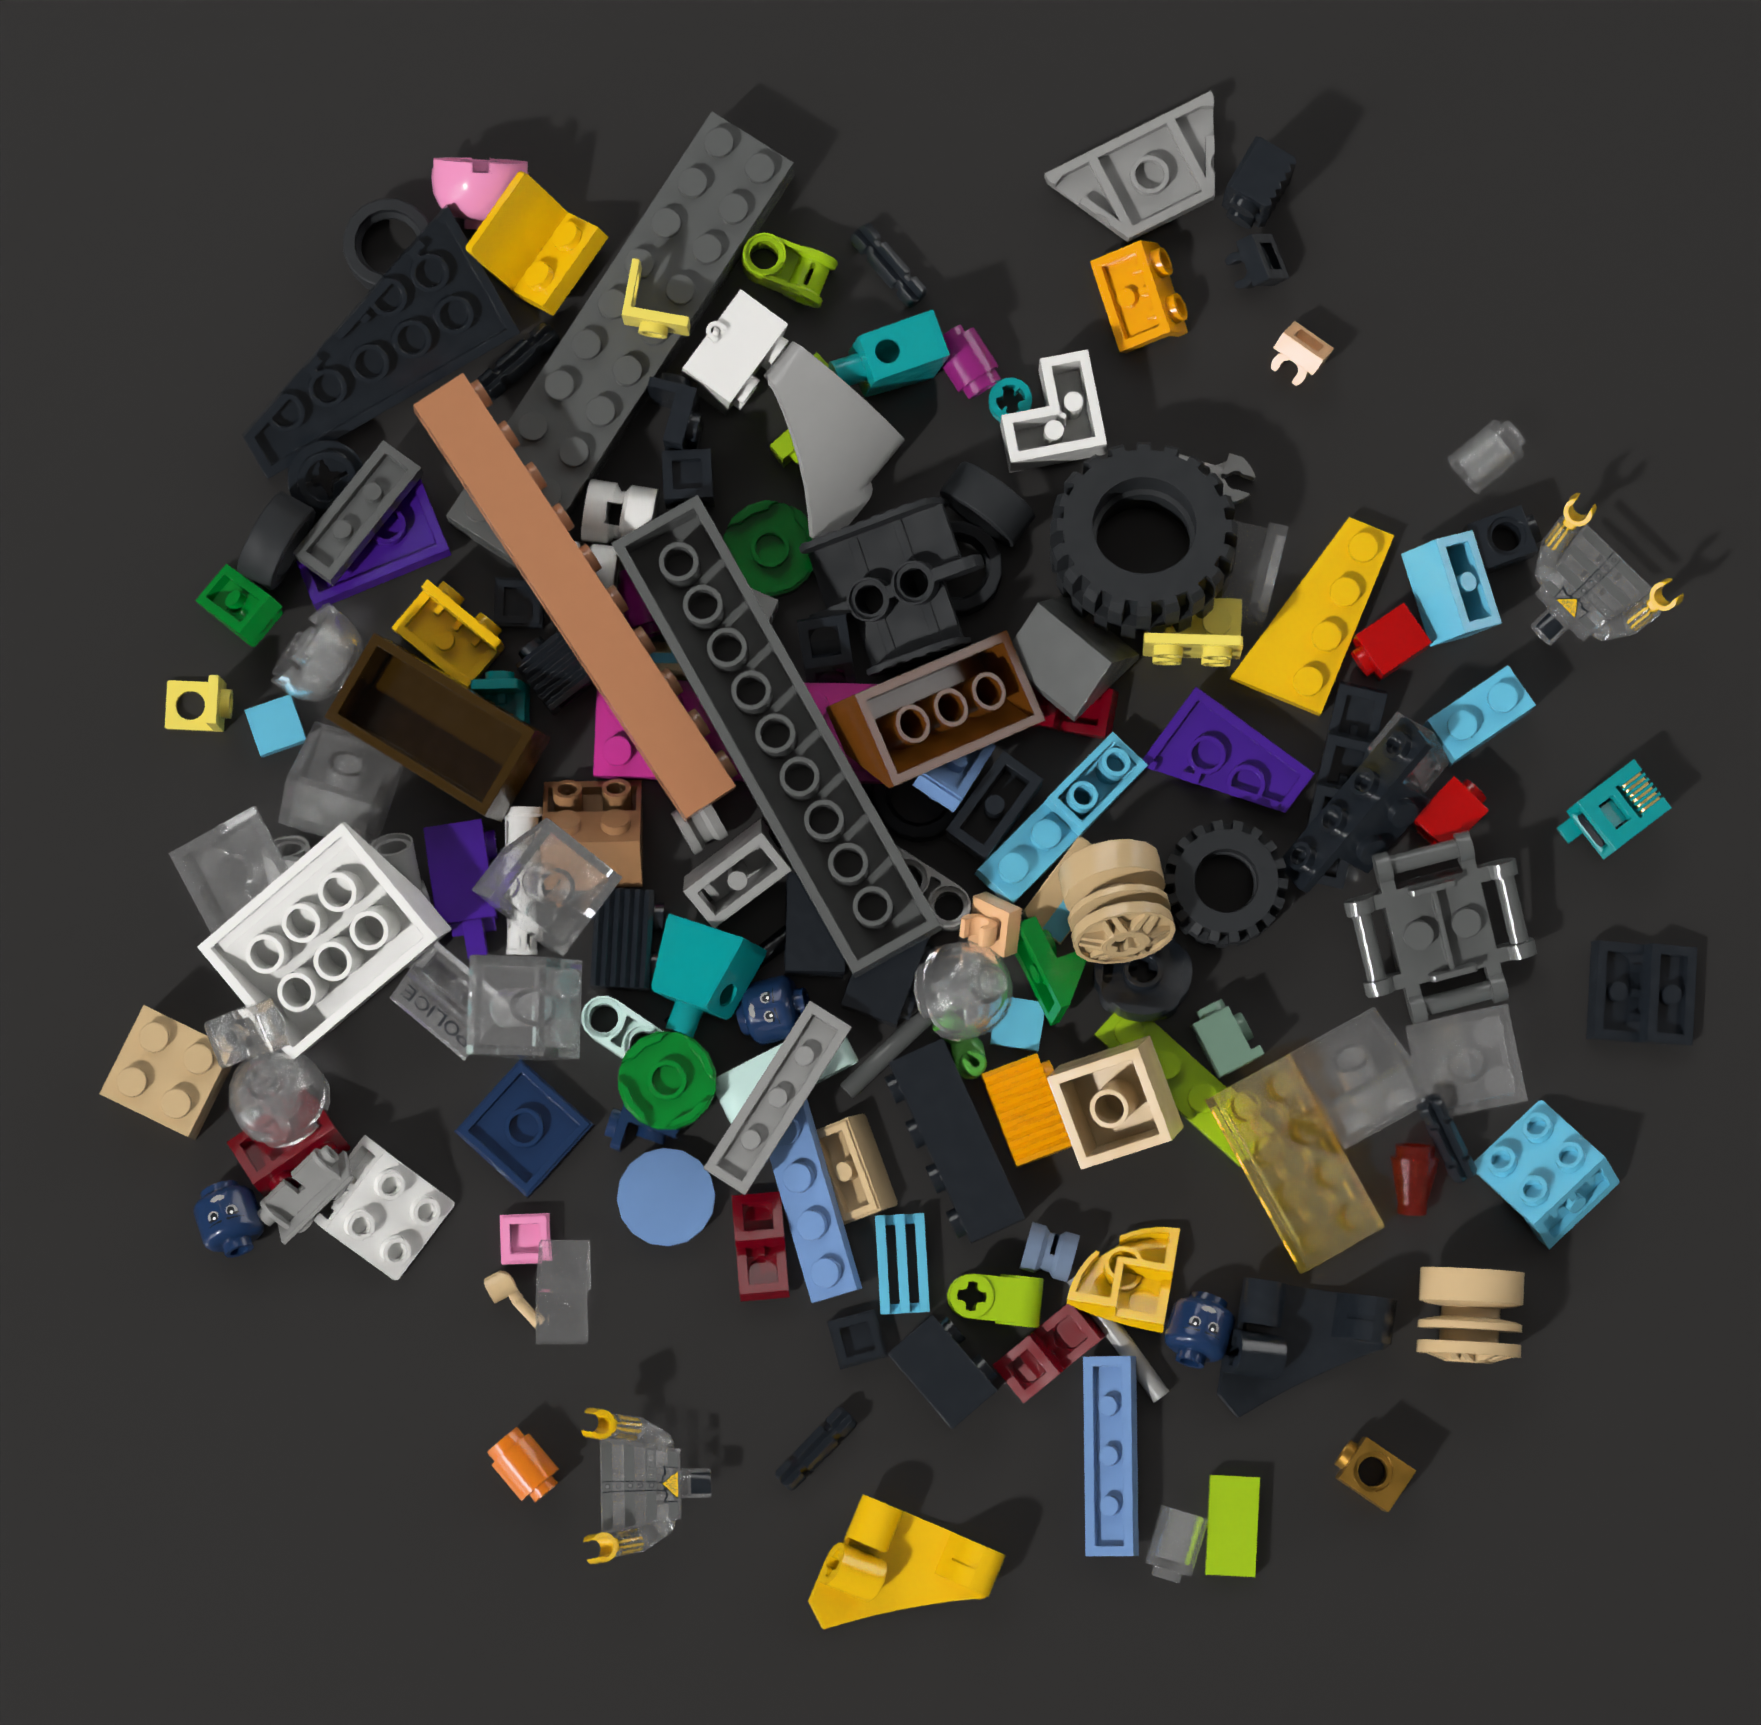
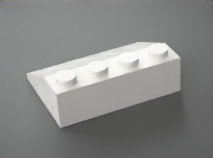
[197,822,452,1061]

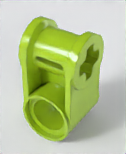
[742,232,838,308]
[947,1274,1044,1328]

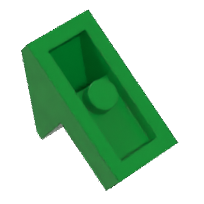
[195,564,283,647]
[1015,916,1086,1026]

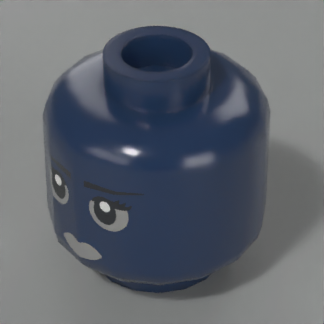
[736,975,810,1044]
[193,1180,264,1258]
[1165,1291,1235,1369]

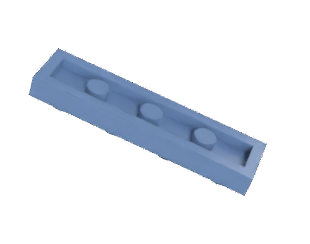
[769,1099,862,1303]
[1083,1356,1139,1556]

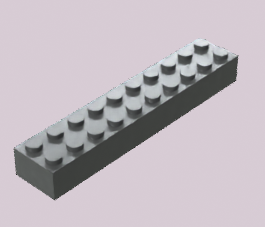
[446,111,795,568]
[611,495,941,978]

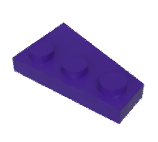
[296,478,452,610]
[1142,686,1315,813]

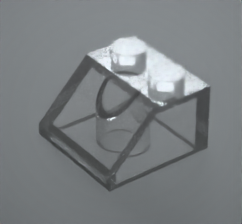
[278,721,403,844]
[168,806,288,934]
[472,818,623,956]
[466,955,583,1061]
[1405,1004,1528,1118]
[1288,1007,1428,1149]

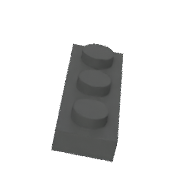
[293,440,424,586]

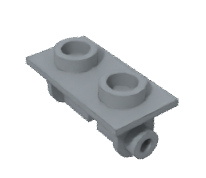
[258,1145,353,1244]

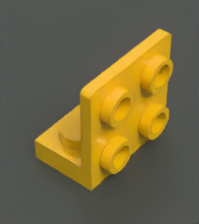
[466,171,608,316]

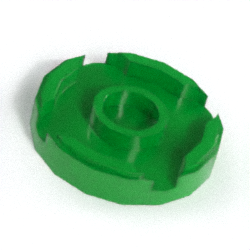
[723,500,813,598]
[618,1031,716,1130]

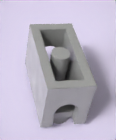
[683,819,792,928]

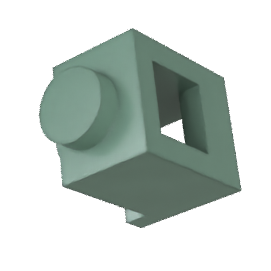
[1190,999,1265,1079]

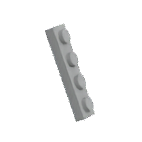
[703,1001,852,1195]

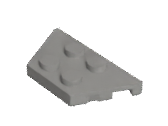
[1044,91,1215,242]

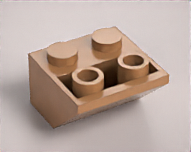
[541,779,643,889]

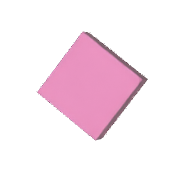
[500,1213,552,1265]

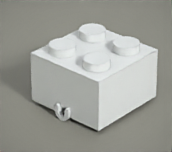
[680,289,789,415]

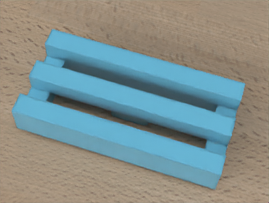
[875,1213,930,1315]

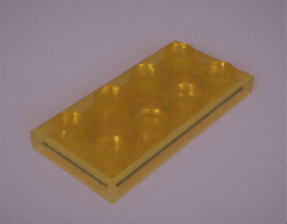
[1205,1053,1385,1274]

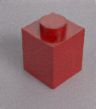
[1351,603,1432,682]
[1410,776,1489,845]

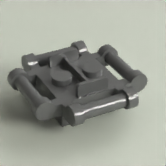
[1343,830,1537,1025]

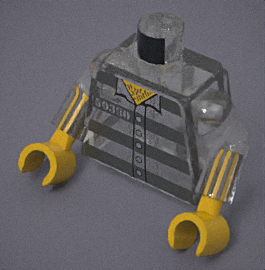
[1531,493,1684,645]
[582,1408,712,1564]

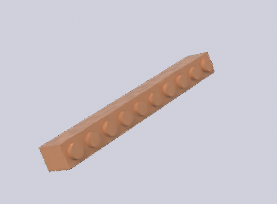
[413,373,738,822]

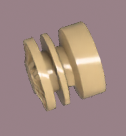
[1058,839,1176,964]
[1416,1267,1525,1364]

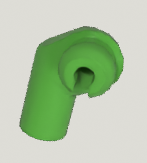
[932,1011,987,1080]

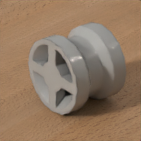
[671,805,729,855]

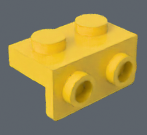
[391,579,505,688]

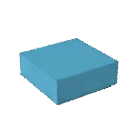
[244,694,308,758]
[990,995,1044,1052]

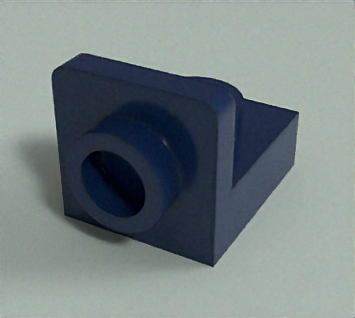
[604,1104,681,1152]

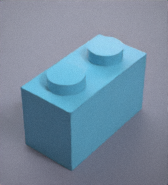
[1401,530,1502,647]
[1422,665,1536,767]

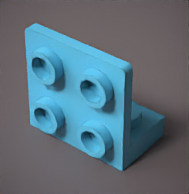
[1474,1100,1620,1249]

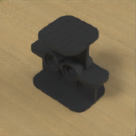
[799,497,985,677]

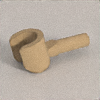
[484,1271,544,1329]

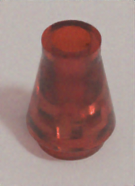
[1390,1143,1439,1216]

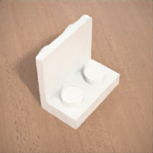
[314,1135,454,1280]

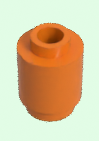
[487,1427,559,1502]

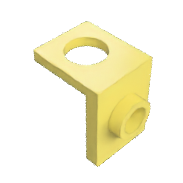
[622,258,691,339]
[165,675,233,732]

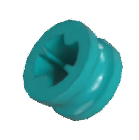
[988,378,1032,423]

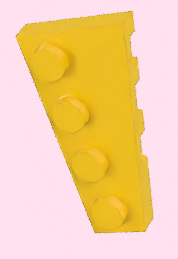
[1230,517,1394,716]

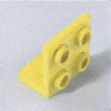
[1142,598,1243,667]

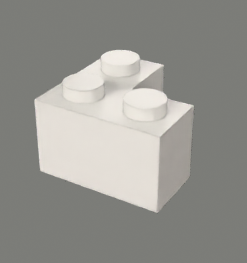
[1000,349,1107,473]

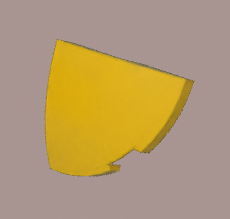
[1067,1227,1180,1333]

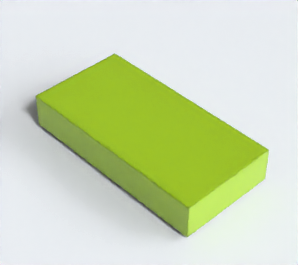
[1205,1475,1260,1577]

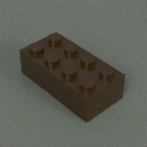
[324,633,551,822]

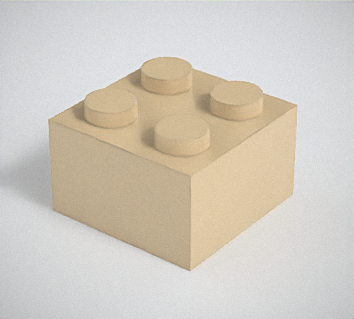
[99,1005,239,1140]
[1047,1035,1184,1170]

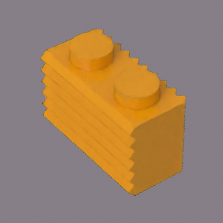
[981,1053,1072,1168]

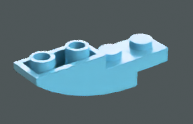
[975,732,1148,904]

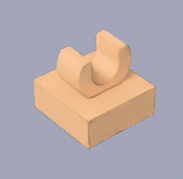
[1271,321,1334,386]
[959,891,1022,958]

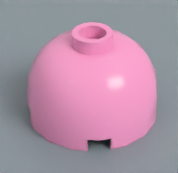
[431,157,529,230]

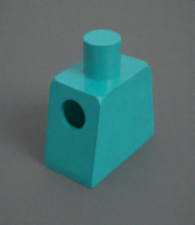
[828,310,950,397]
[651,914,767,1038]

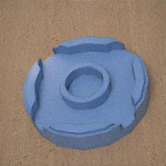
[617,1148,716,1247]

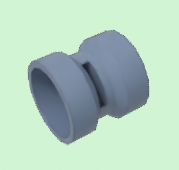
[1019,1222,1080,1282]

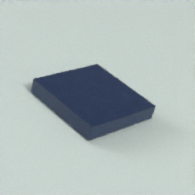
[454,1059,594,1198]

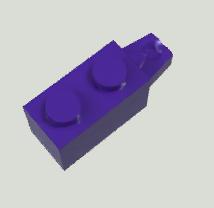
[423,819,506,961]

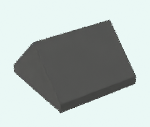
[1012,596,1139,722]

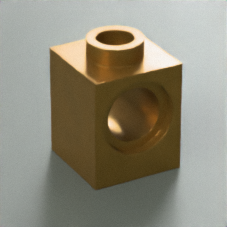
[1334,1437,1416,1512]

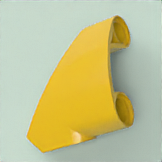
[808,1494,1006,1629]

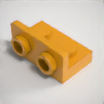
[1090,240,1188,353]

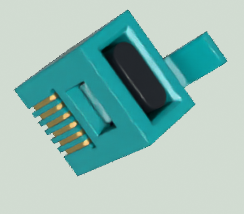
[1556,759,1672,860]

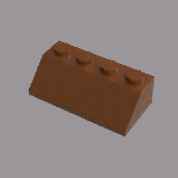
[826,630,1045,788]

